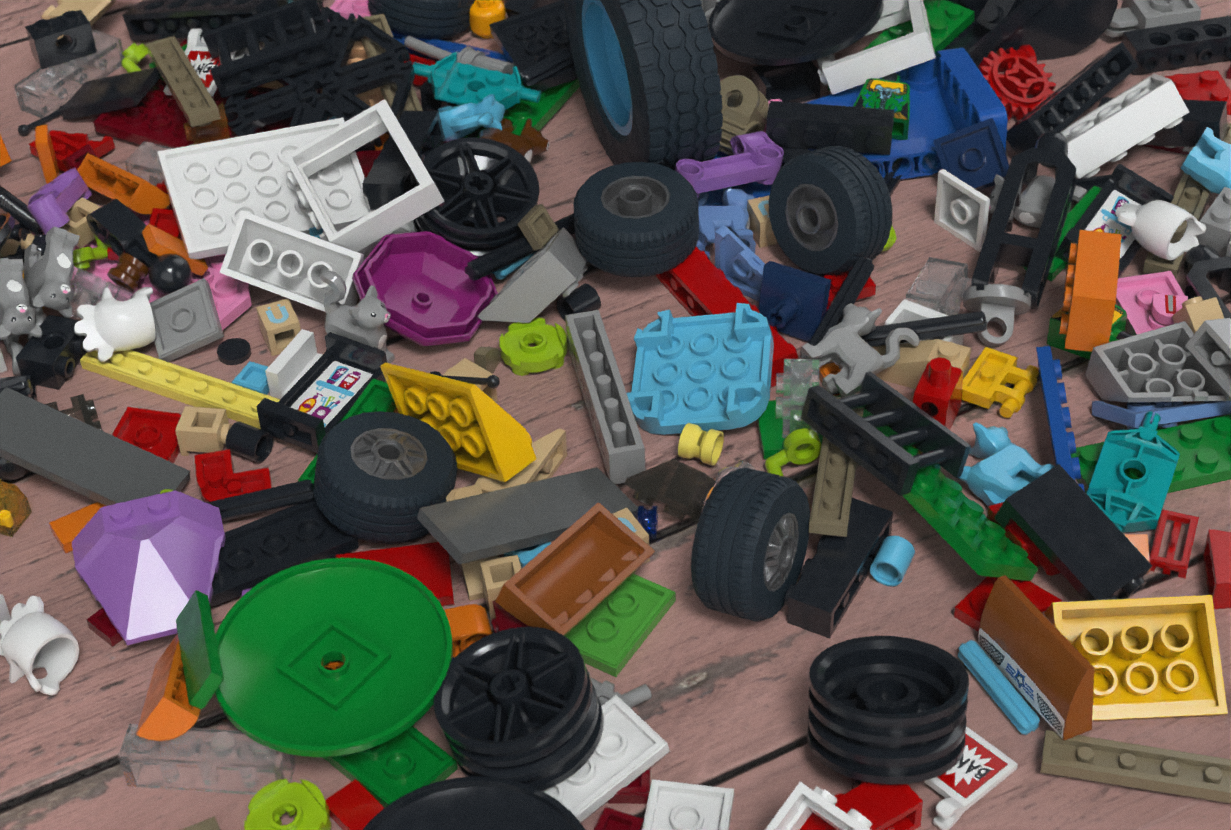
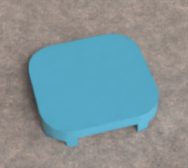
[627,303,774,435]

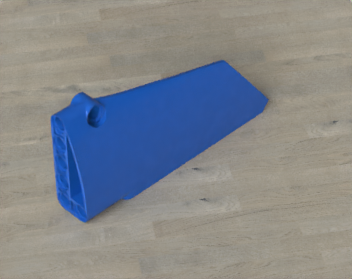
[705,47,1007,206]

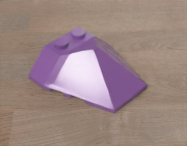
[72,490,226,645]

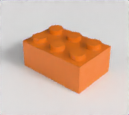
[1059,230,1122,352]

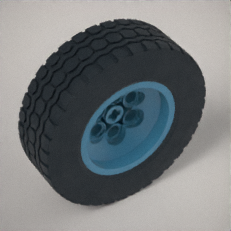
[563,0,723,170]

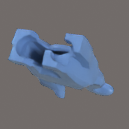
[696,187,756,260]

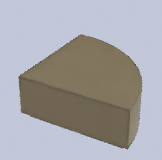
[474,346,502,374]

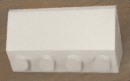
[1060,73,1189,179]
[219,210,364,312]

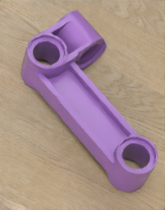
[675,131,784,198]
[27,168,92,235]

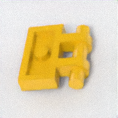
[962,347,1039,418]

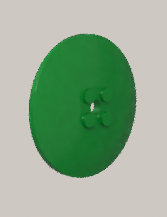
[215,558,453,757]

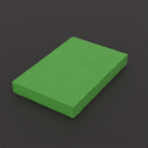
[565,574,676,677]

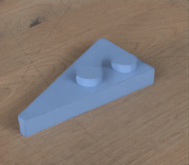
[715,225,765,302]
[1092,401,1231,430]

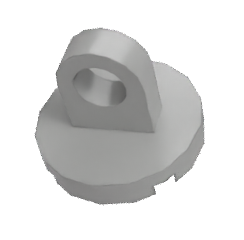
[963,284,1031,347]

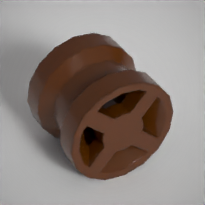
[107,252,149,293]

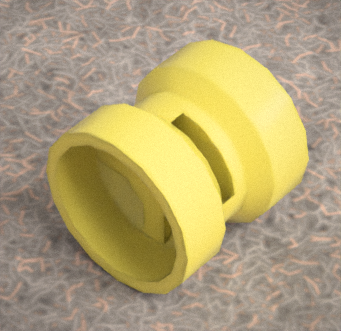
[678,423,724,466]

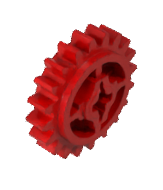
[978,47,1057,121]

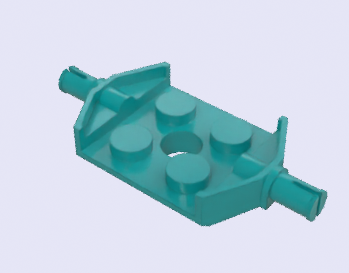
[413,52,541,110]
[1086,412,1180,533]

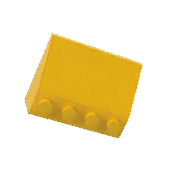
[380,362,537,482]
[1044,595,1228,721]

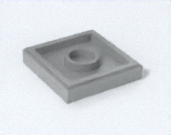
[150,278,224,362]

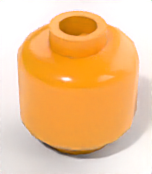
[469,0,506,39]

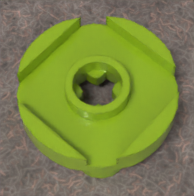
[499,318,567,376]
[244,779,331,830]

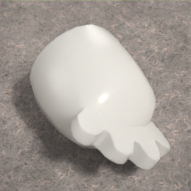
[1115,200,1206,261]
[74,287,155,362]
[0,595,79,695]

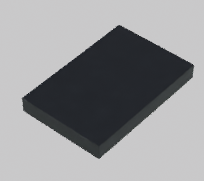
[60,67,161,120]

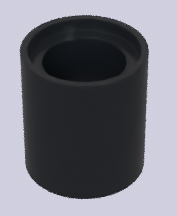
[557,284,601,322]
[226,421,273,463]

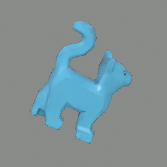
[438,94,505,141]
[1181,127,1231,194]
[957,422,1055,507]

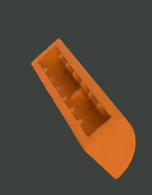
[77,153,171,214]
[136,634,201,741]

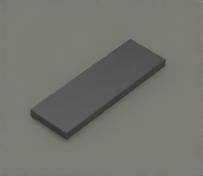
[0,387,190,506]
[417,467,640,565]

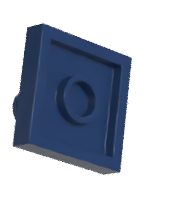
[933,118,1009,191]
[758,261,831,342]

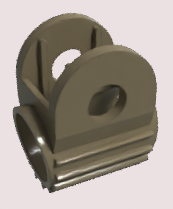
[718,75,769,156]

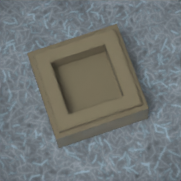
[517,204,559,250]

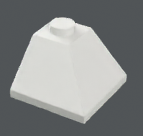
[934,169,990,252]

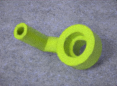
[121,42,149,73]
[73,234,108,273]
[765,428,822,477]

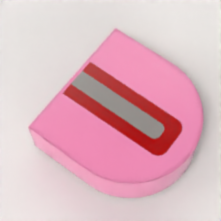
[1151,293,1188,326]

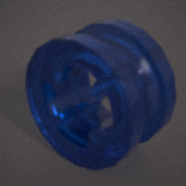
[638,505,658,539]

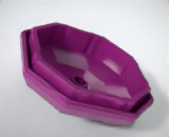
[352,231,498,347]

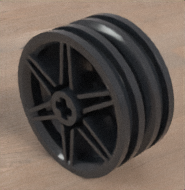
[413,137,539,257]
[434,627,604,791]
[807,636,969,784]

